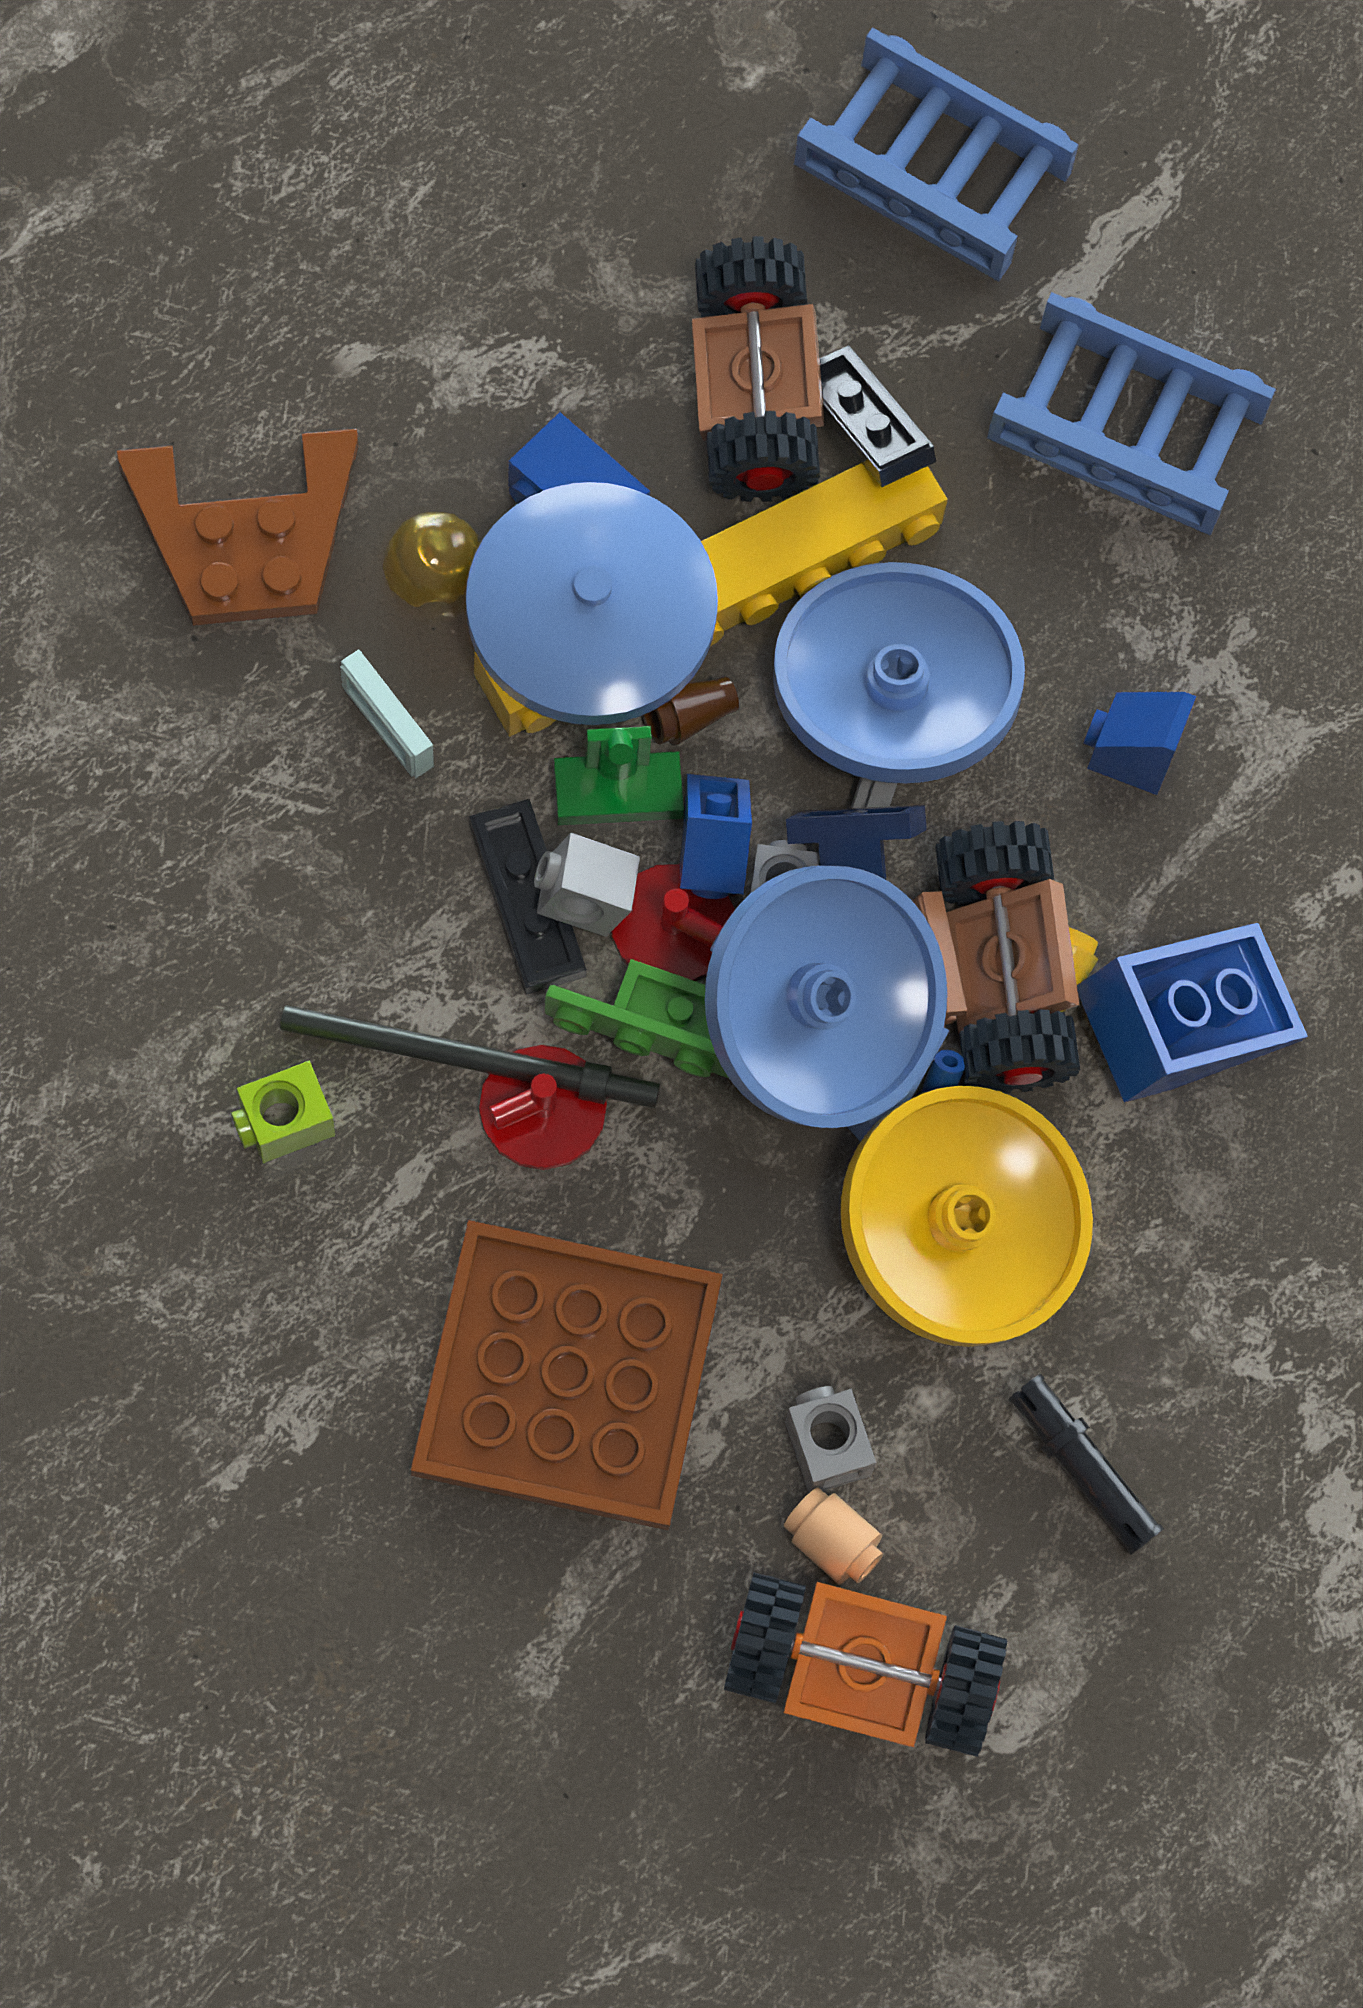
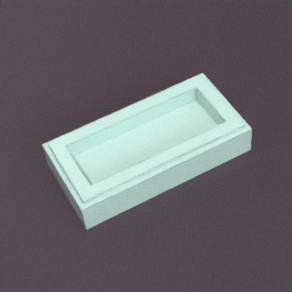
[340,649,434,778]

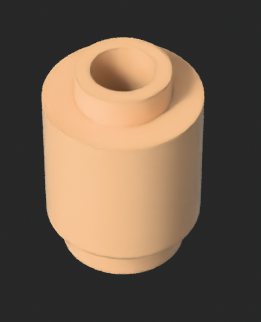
[784,1487,883,1585]

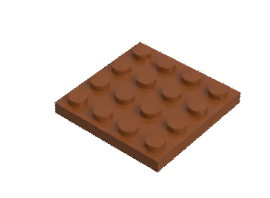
[411,1220,723,1531]

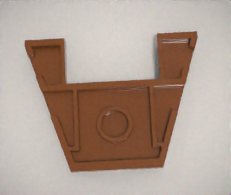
[117,429,358,626]

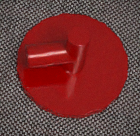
[611,864,735,981]
[479,1045,607,1170]

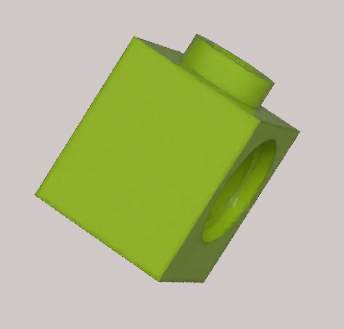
[231,1060,335,1163]

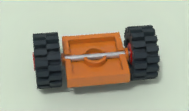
[723,1572,1007,1757]

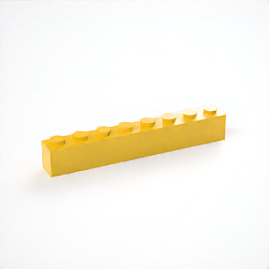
[474,463,948,737]

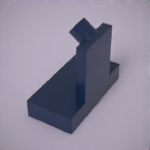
[786,805,927,880]

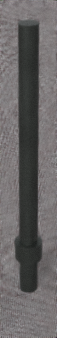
[280,1005,661,1108]

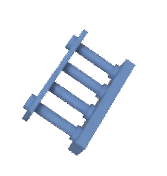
[794,27,1079,282]
[987,292,1276,535]

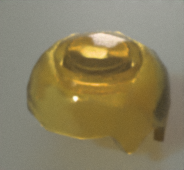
[382,512,480,607]

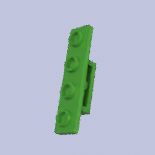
[545,959,729,1078]

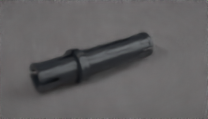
[1008,1374,1164,1555]

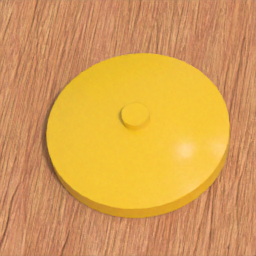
[840,1086,1093,1347]

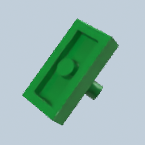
[554,726,684,826]

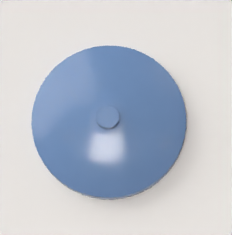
[466,482,718,725]
[773,562,1025,784]
[705,866,947,1128]

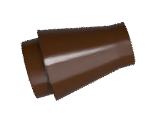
[643,676,739,746]

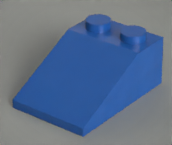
[1077,922,1308,1103]

